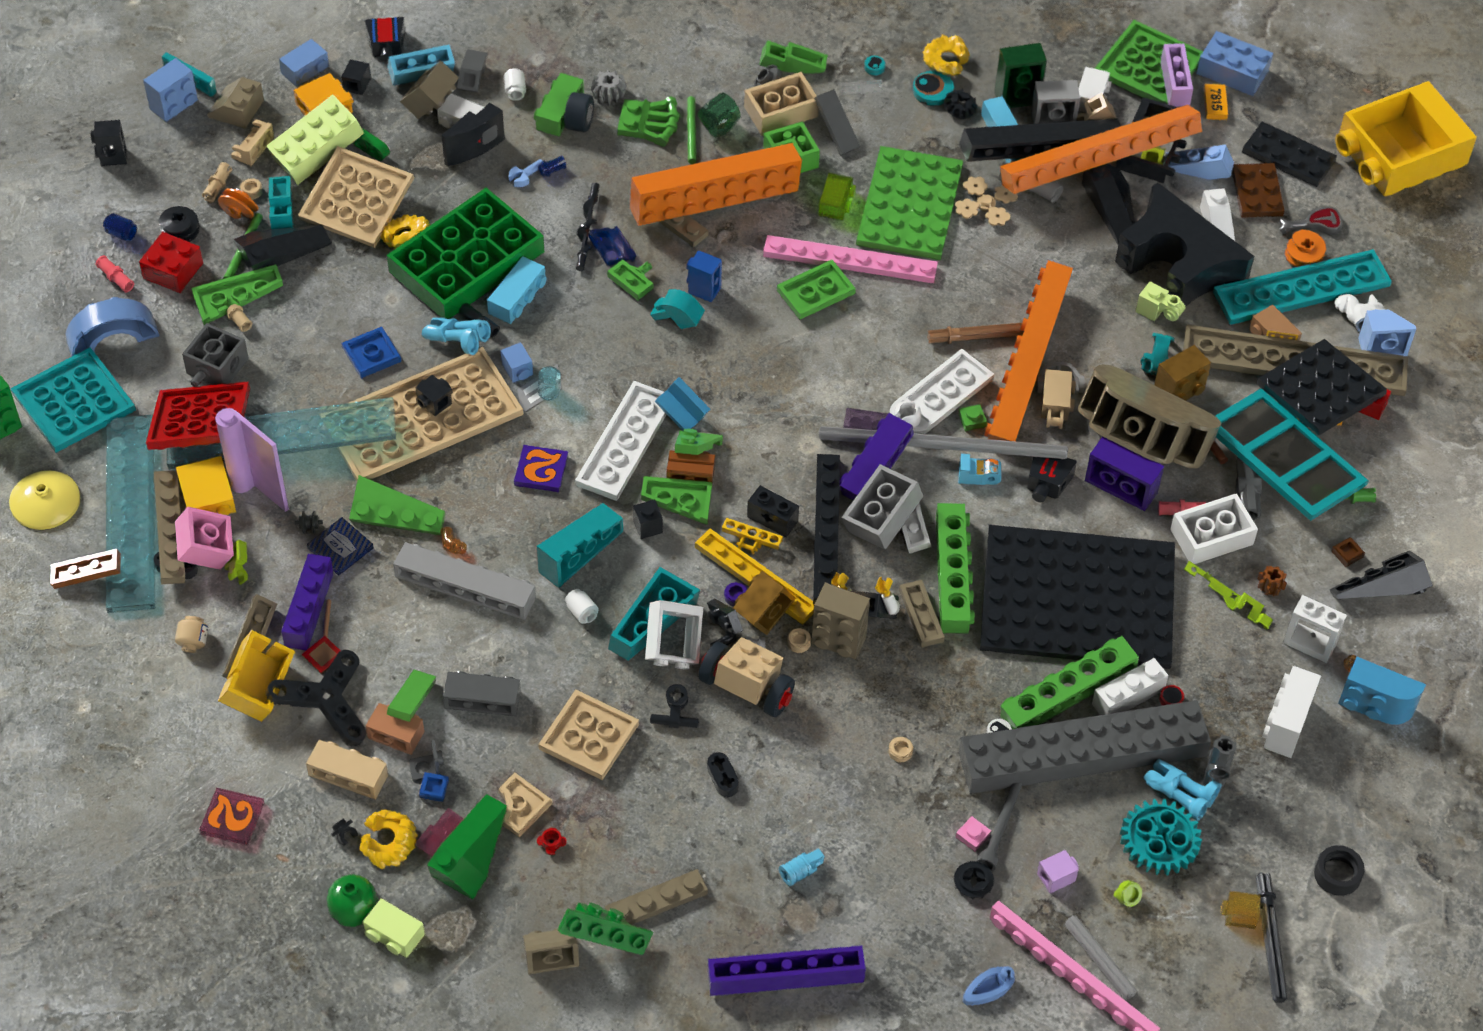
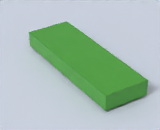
[387,670,436,722]

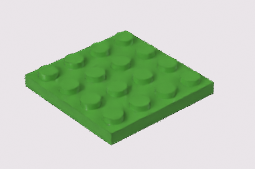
[1095,20,1203,104]

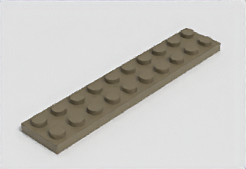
[1183,324,1408,396]

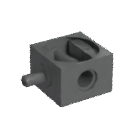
[182,323,249,387]

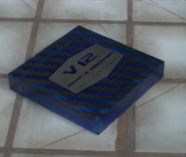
[307,517,374,576]

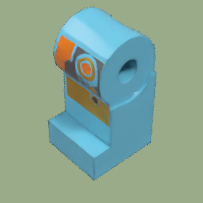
[958,454,1001,485]

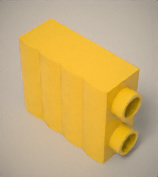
[1335,81,1477,196]

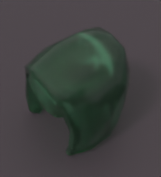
[697,92,741,138]

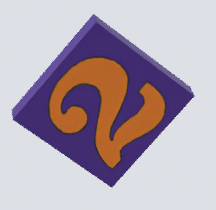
[514,445,568,492]

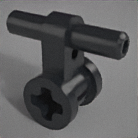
[650,684,699,729]

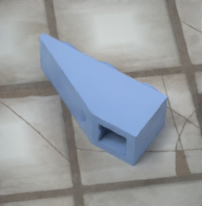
[1163,145,1234,180]

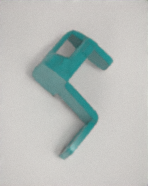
[1140,333,1175,376]

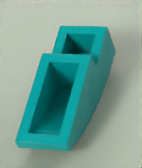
[269,176,293,229]

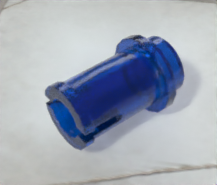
[538,156,567,177]

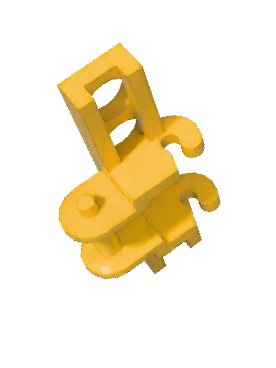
[722,518,783,555]

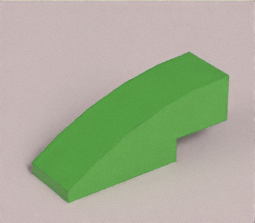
[759,40,828,73]

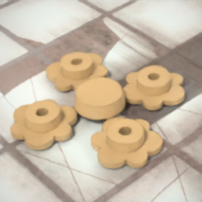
[955,177,1018,226]

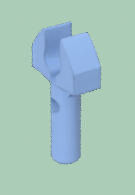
[509,159,545,187]

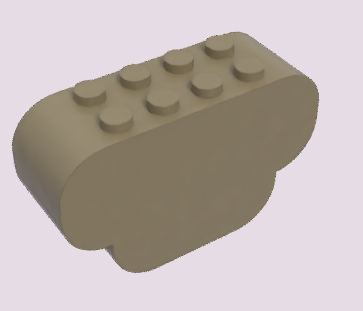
[1078,365,1221,468]

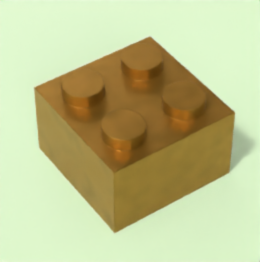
[1155,345,1211,401]
[733,571,796,635]

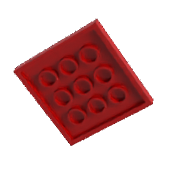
[146,382,250,450]

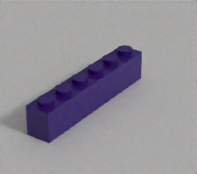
[708,946,866,996]

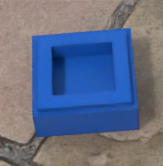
[419,772,449,802]

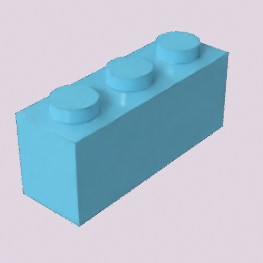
[388,45,455,86]
[487,256,547,324]

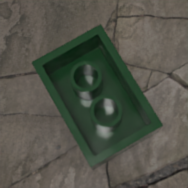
[994,43,1047,109]

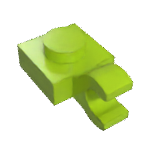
[224,540,248,585]

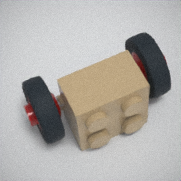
[698,637,795,718]

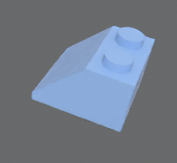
[1358,309,1416,356]

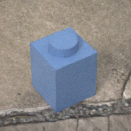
[501,342,533,383]

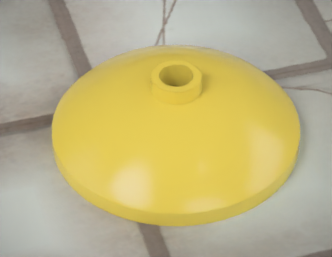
[9,470,80,530]

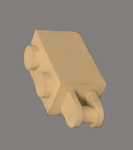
[1041,369,1076,429]

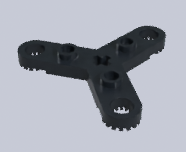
[266,650,367,747]

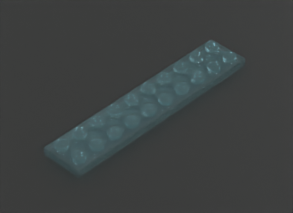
[167,397,396,470]
[106,415,155,613]

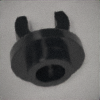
[331,818,358,846]

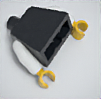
[831,572,900,619]

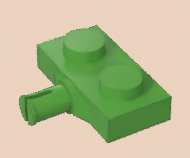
[607,260,653,300]

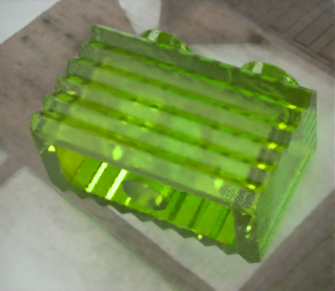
[819,173,856,221]

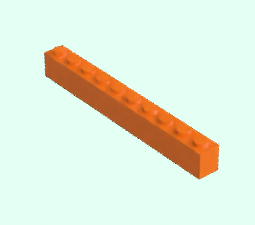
[1000,105,1202,194]
[984,260,1073,441]

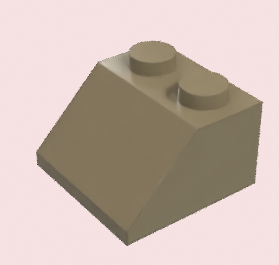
[207,77,264,129]
[523,928,579,974]

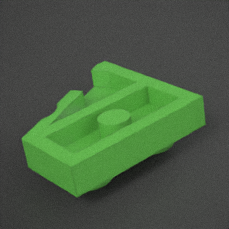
[674,429,723,455]

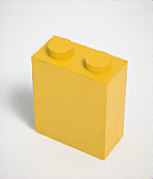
[176,456,236,515]

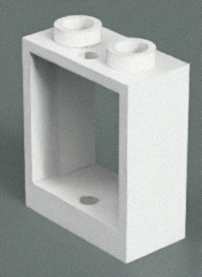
[1283,595,1347,663]
[645,600,703,669]

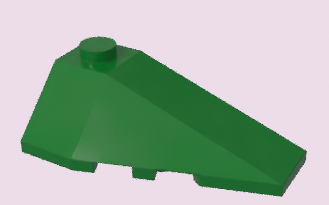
[427,794,508,900]

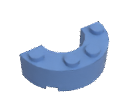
[66,297,160,357]

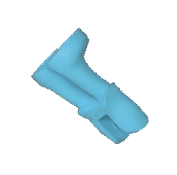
[422,317,491,355]
[1143,759,1222,821]

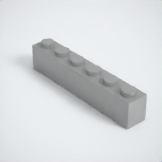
[393,542,536,620]

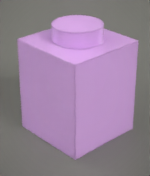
[1037,850,1079,893]

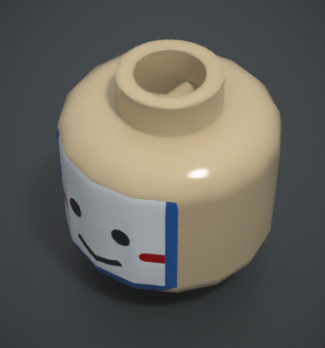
[175,616,208,653]

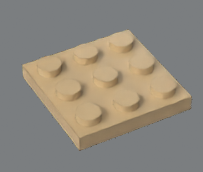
[538,690,639,780]

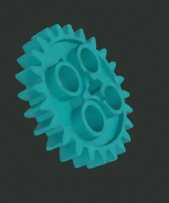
[1120,799,1202,876]

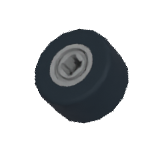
[564,92,594,132]

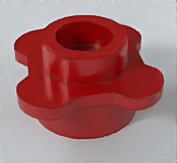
[537,827,567,855]

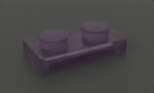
[843,408,888,430]

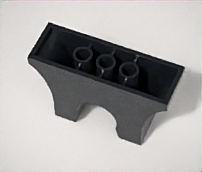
[1115,182,1255,307]

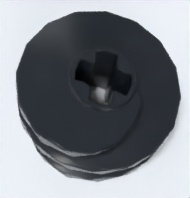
[159,206,200,242]

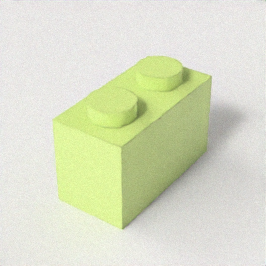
[363,898,425,958]

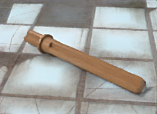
[927,323,1023,344]

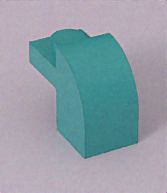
[650,289,705,329]

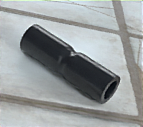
[459,303,500,337]

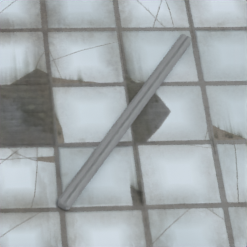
[819,426,1068,459]

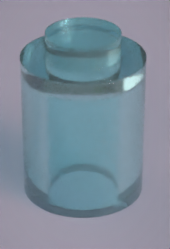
[538,366,561,400]

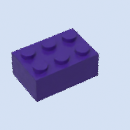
[1085,436,1164,512]

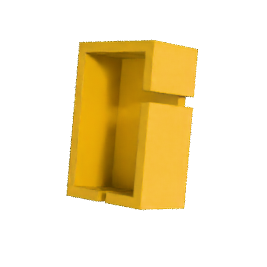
[218,630,295,722]

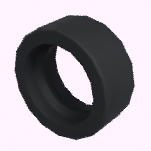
[1314,845,1365,896]

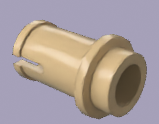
[226,304,253,332]

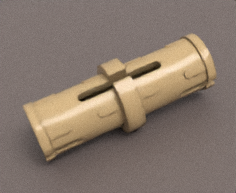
[202,162,232,202]

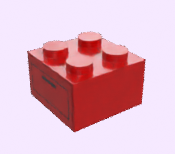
[139,232,203,293]

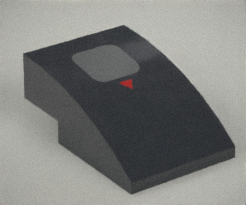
[442,103,505,166]

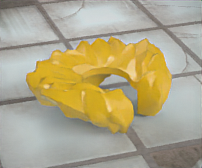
[922,34,970,76]
[381,214,430,249]
[360,810,418,869]

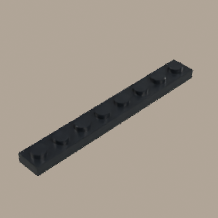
[813,454,840,604]

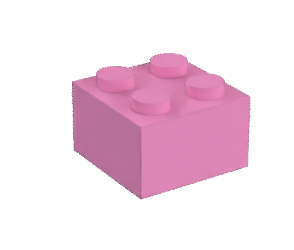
[175,507,234,570]

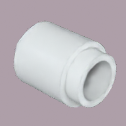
[504,68,526,100]
[565,589,599,624]

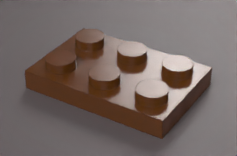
[1232,163,1285,218]

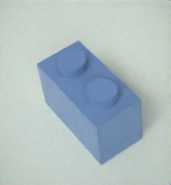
[279,39,329,87]

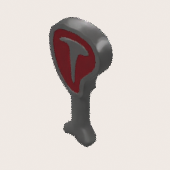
[1279,206,1343,235]

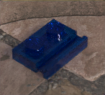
[588,226,637,266]

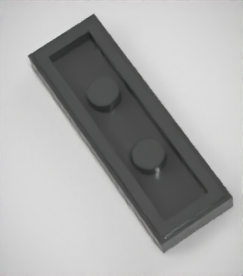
[814,89,860,155]

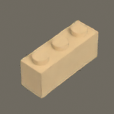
[306,740,388,800]

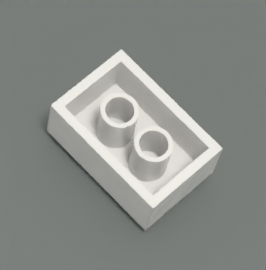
[1170,493,1258,564]
[1262,666,1321,758]

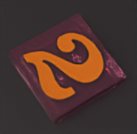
[199,788,265,845]

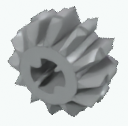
[591,70,626,105]

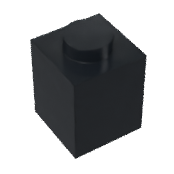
[341,59,371,95]
[633,499,663,539]

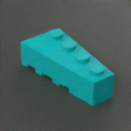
[537,503,624,588]
[608,567,700,661]

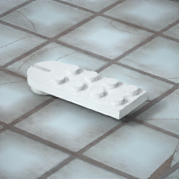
[890,349,994,434]

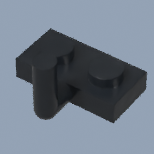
[707,599,743,647]

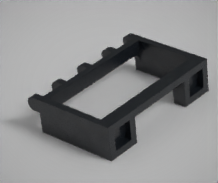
[1116,97,1187,183]

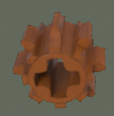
[1257,566,1287,596]

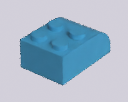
[1338,657,1426,725]

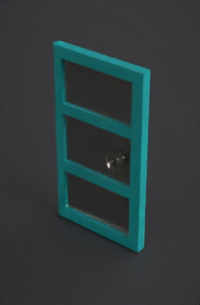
[1215,388,1369,521]

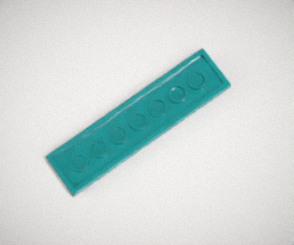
[1213,249,1392,325]

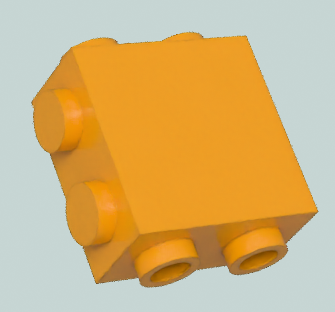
[293,73,354,116]

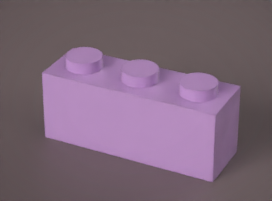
[1160,44,1193,107]

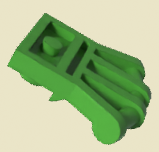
[617,97,680,147]

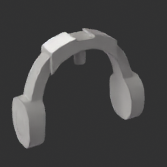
[1036,361,1085,393]

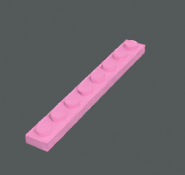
[763,235,938,284]
[990,900,1160,1031]

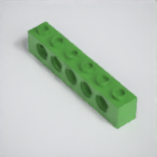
[936,503,974,634]
[1001,636,1139,729]

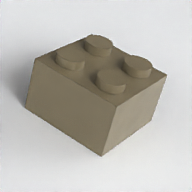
[400,60,459,119]

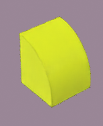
[1141,147,1166,164]

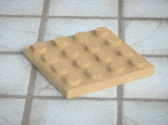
[298,146,414,248]

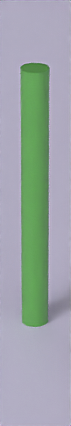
[687,96,696,164]
[223,213,263,279]

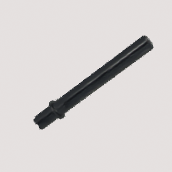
[1256,872,1288,1003]

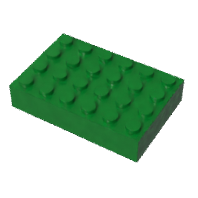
[387,187,545,319]

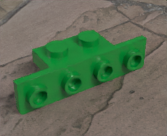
[558,902,653,955]

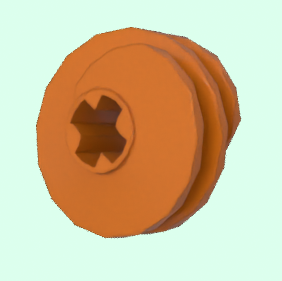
[218,188,259,219]
[1285,230,1326,267]

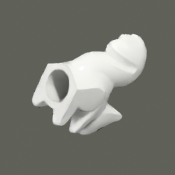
[1334,294,1385,333]

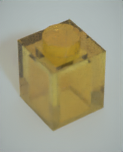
[1221,891,1260,929]

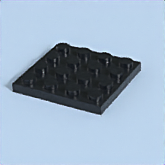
[1257,339,1387,436]

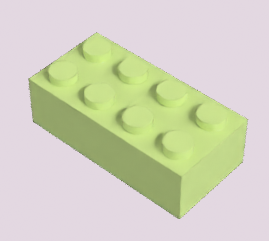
[266,95,364,185]

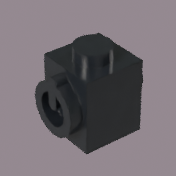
[415,375,453,416]

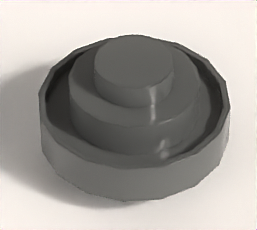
[754,65,782,87]

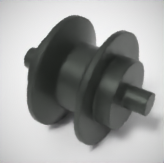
[295,511,323,534]

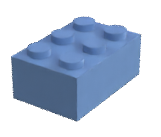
[1197,31,1273,96]

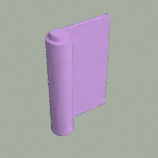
[215,408,289,512]

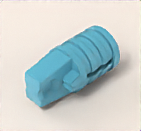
[779,849,824,886]

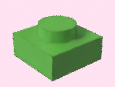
[958,404,987,431]

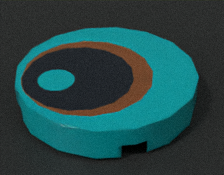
[913,71,954,106]

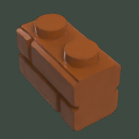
[666,450,715,485]

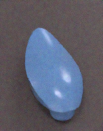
[962,966,1015,1006]

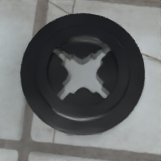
[944,88,977,119]
[953,861,994,900]

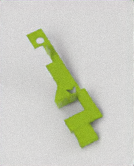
[1184,561,1273,630]

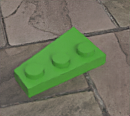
[641,476,712,525]

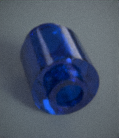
[103,213,137,241]

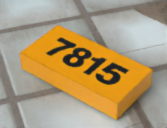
[1204,84,1228,120]

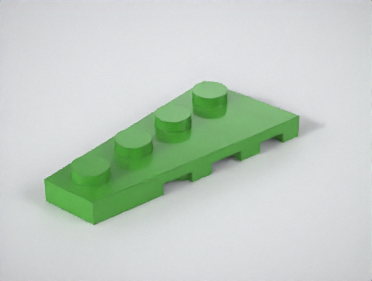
[191,264,283,326]
[349,475,446,535]

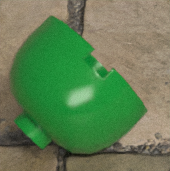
[326,874,378,927]

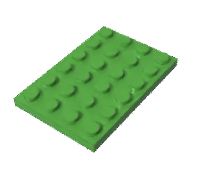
[856,146,963,260]

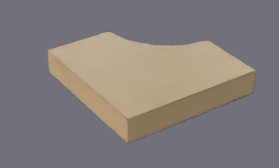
[498,773,552,838]

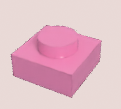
[956,816,991,852]

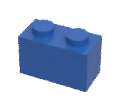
[686,250,722,303]

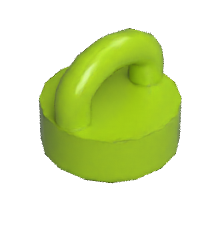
[1114,880,1142,907]

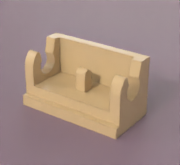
[231,120,274,166]

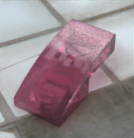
[415,808,463,857]

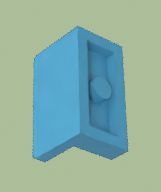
[655,377,711,431]

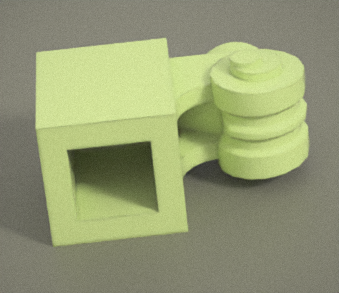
[1136,282,1185,322]

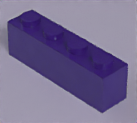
[839,413,914,501]
[281,553,334,651]

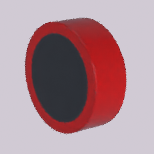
[1159,685,1184,706]

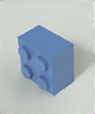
[143,58,198,122]

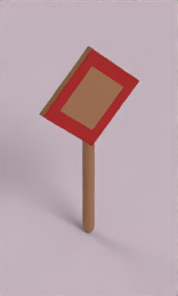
[302,599,341,674]

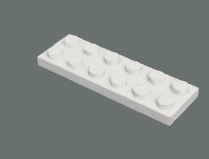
[575,381,667,501]

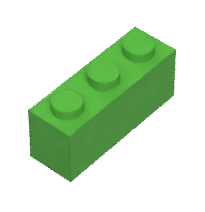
[534,73,584,137]

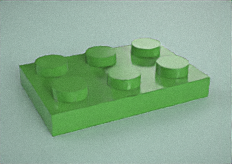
[777,260,856,320]

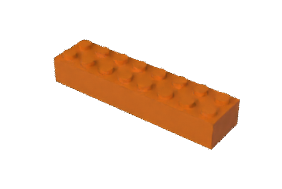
[630,143,802,226]

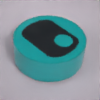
[864,55,885,75]

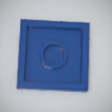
[342,326,402,378]

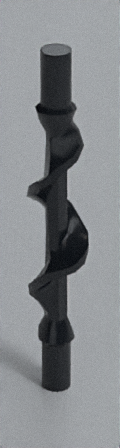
[576,183,600,271]

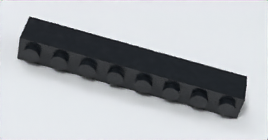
[959,118,1121,162]

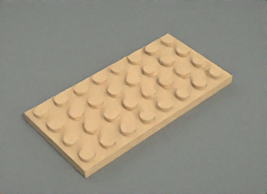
[320,347,524,481]

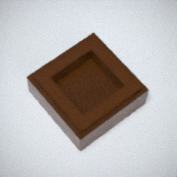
[1331,537,1365,567]

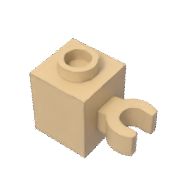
[1077,93,1117,121]

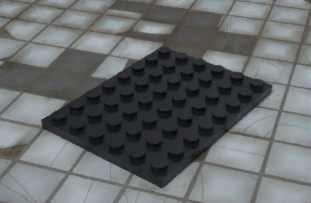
[980,525,1175,669]

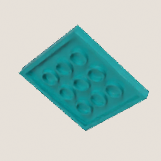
[10,347,136,453]

